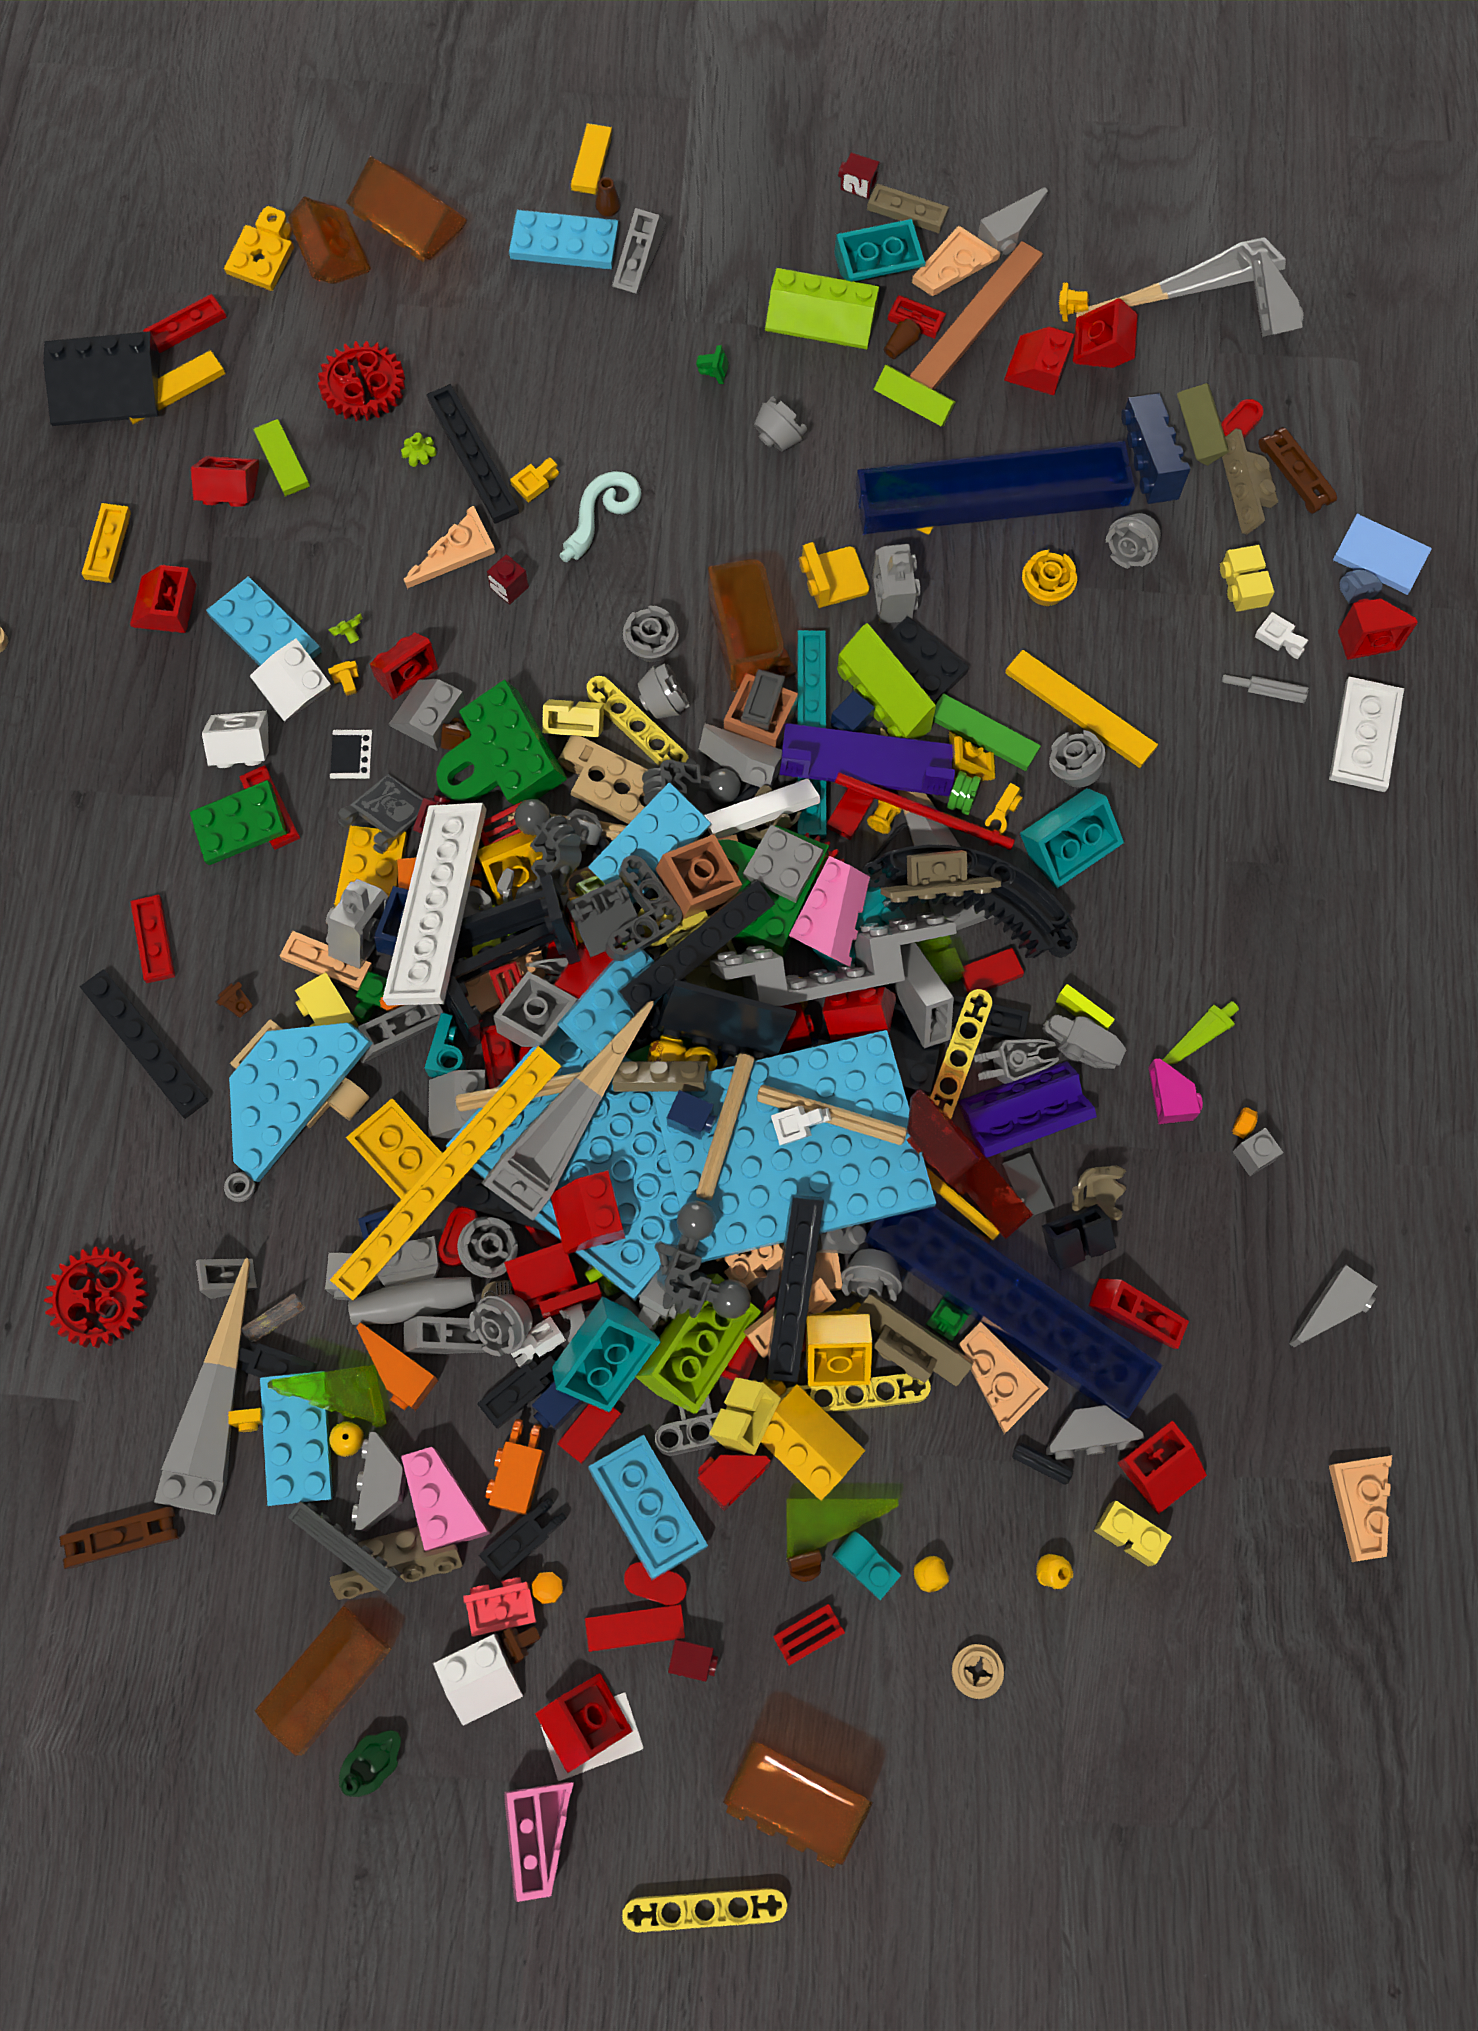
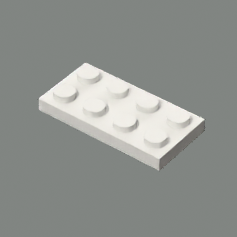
[1329,677,1404,792]

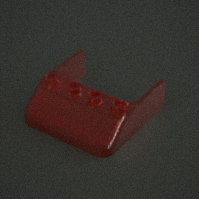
[906,1088,1034,1239]

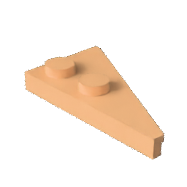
[404,506,495,589]

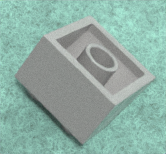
[389,679,466,751]
[493,971,578,1047]
[428,1069,489,1139]

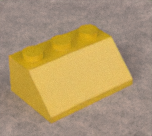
[477,832,577,905]
[761,1384,865,1501]

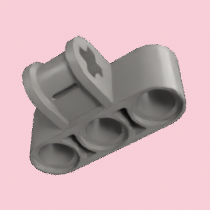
[655,1395,721,1456]

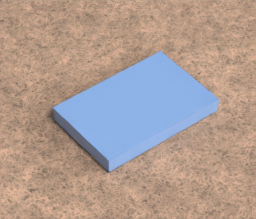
[1333,514,1432,595]

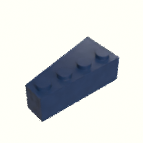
[1121,393,1190,504]

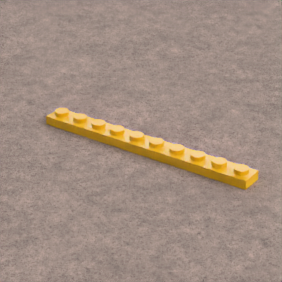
[330,1046,562,1301]

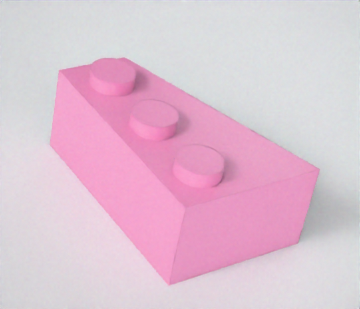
[789,856,870,967]
[401,1447,491,1551]
[504,1782,573,1902]

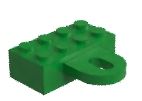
[436,679,567,805]
[718,825,829,959]

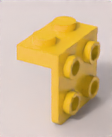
[799,542,869,608]

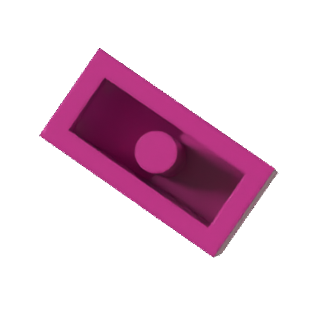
[1148,1059,1203,1124]

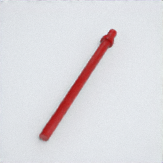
[834,772,1015,850]

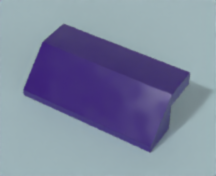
[958,1061,1097,1158]

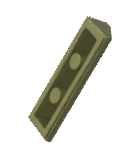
[1177,383,1229,466]

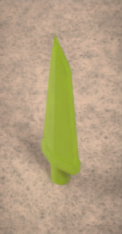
[1163,1001,1239,1065]

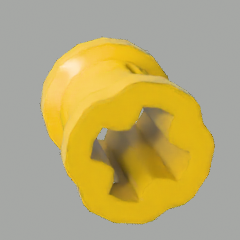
[867,800,902,834]

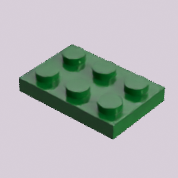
[190,780,288,865]

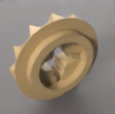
[952,1644,1004,1699]

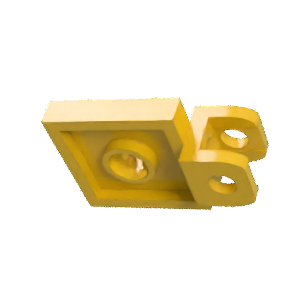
[224,206,294,291]

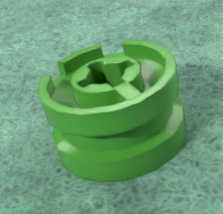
[947,771,982,815]

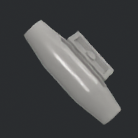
[348,1236,476,1325]

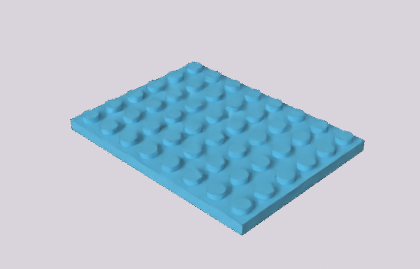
[446,1027,681,1301]
[652,1030,936,1263]

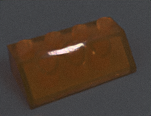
[255,1606,392,1756]

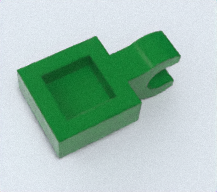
[352,972,387,1024]

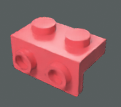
[463,1577,537,1637]

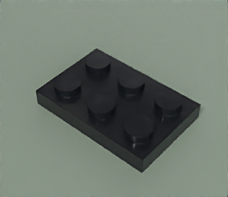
[882,616,969,704]

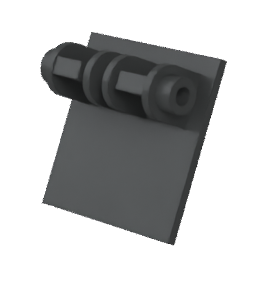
[566,878,645,957]

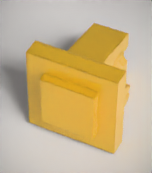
[1059,283,1089,322]
[328,661,359,696]

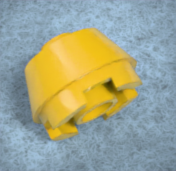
[1022,550,1077,606]

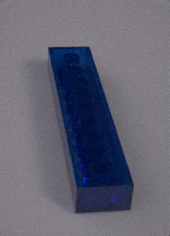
[864,1206,1163,1419]

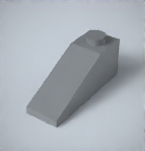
[978,187,1048,256]
[612,208,666,294]
[1251,252,1304,337]
[699,723,782,787]
[357,1004,444,1063]
[1289,1265,1378,1347]
[404,1316,486,1354]

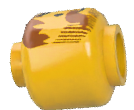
[647,1036,688,1062]

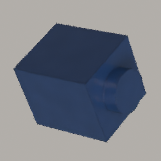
[830,691,875,733]
[666,1090,717,1140]
[532,1381,583,1431]

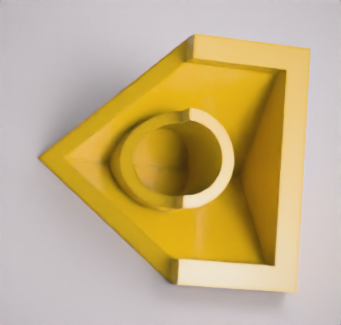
[949,730,995,781]

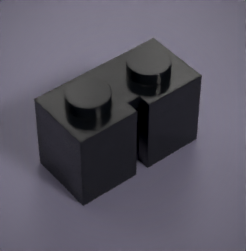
[1042,1204,1116,1270]

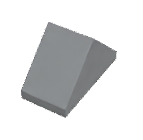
[196,1259,257,1299]

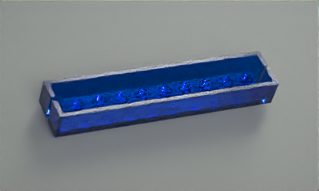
[855,441,1135,534]

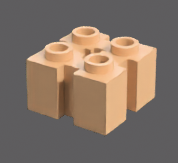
[715,1243,784,1290]

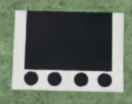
[330,730,372,779]

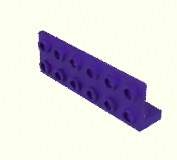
[779,723,955,796]

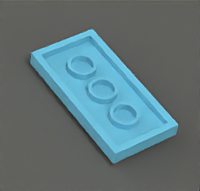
[509,210,619,269]
[206,577,322,666]
[588,782,712,906]
[557,945,664,1060]
[260,1371,333,1506]
[588,1435,708,1580]

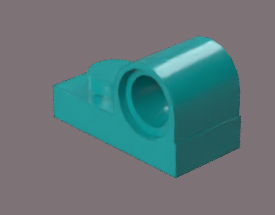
[424,1013,466,1078]
[832,1531,901,1600]

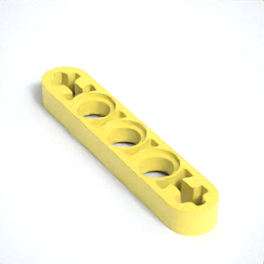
[587,676,689,766]
[924,989,992,1128]
[779,1374,931,1413]
[622,1888,787,1932]

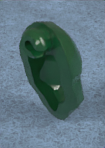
[339,1730,401,1797]

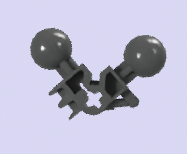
[642,759,741,805]
[514,799,582,899]
[654,1201,751,1319]

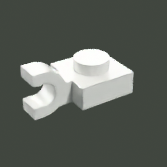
[1255,612,1308,660]
[771,1106,832,1145]
[511,1317,565,1368]

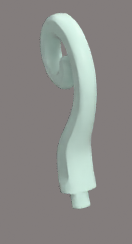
[560,471,641,563]

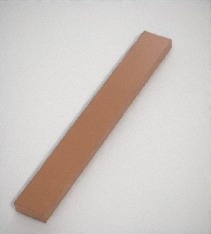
[909,241,1043,390]

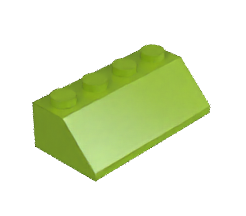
[765,268,879,349]
[837,623,936,740]
[635,1273,761,1414]

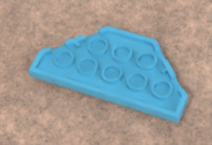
[229,1023,373,1182]

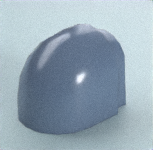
[1340,570,1383,604]

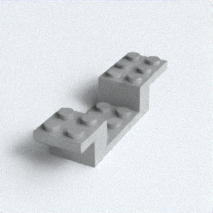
[709,912,957,1006]

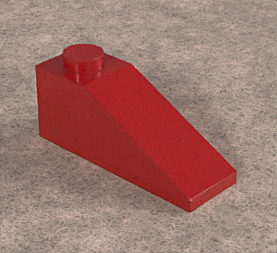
[1088,1278,1189,1349]

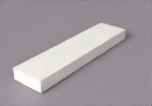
[704,779,820,839]

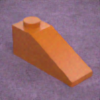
[356,1322,438,1411]

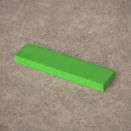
[933,693,1041,771]

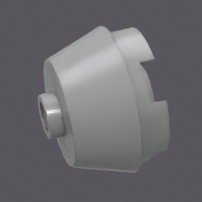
[754,396,808,452]
[1106,513,1161,569]
[623,606,678,662]
[638,663,690,719]
[1049,730,1105,788]
[457,1217,518,1278]
[841,1249,902,1304]
[469,1294,533,1356]

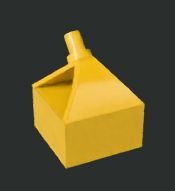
[806,1302,872,1386]

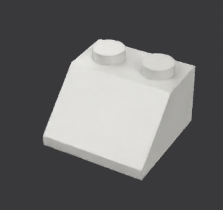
[250,638,331,722]
[202,711,269,768]
[433,1634,523,1726]

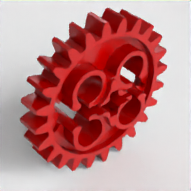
[318,341,405,421]
[44,1247,149,1348]

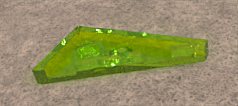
[267,1365,387,1427]
[786,1498,898,1558]

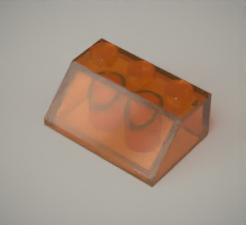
[287,197,371,284]

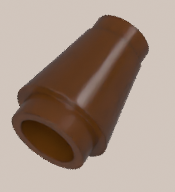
[595,177,621,217]
[883,318,921,359]

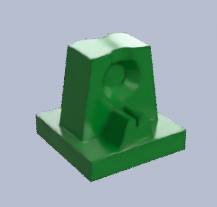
[696,345,729,384]
[926,1299,969,1342]

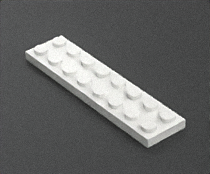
[383,803,486,1006]

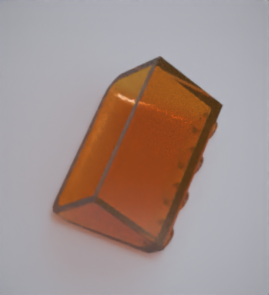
[346,155,468,262]
[708,559,784,691]
[723,1738,873,1868]

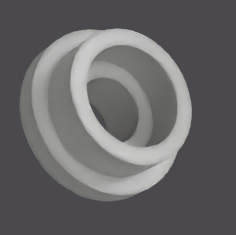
[224,1172,255,1202]

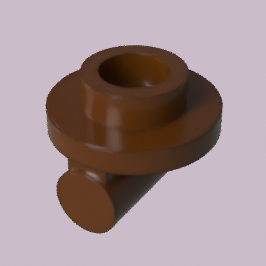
[787,1549,822,1582]

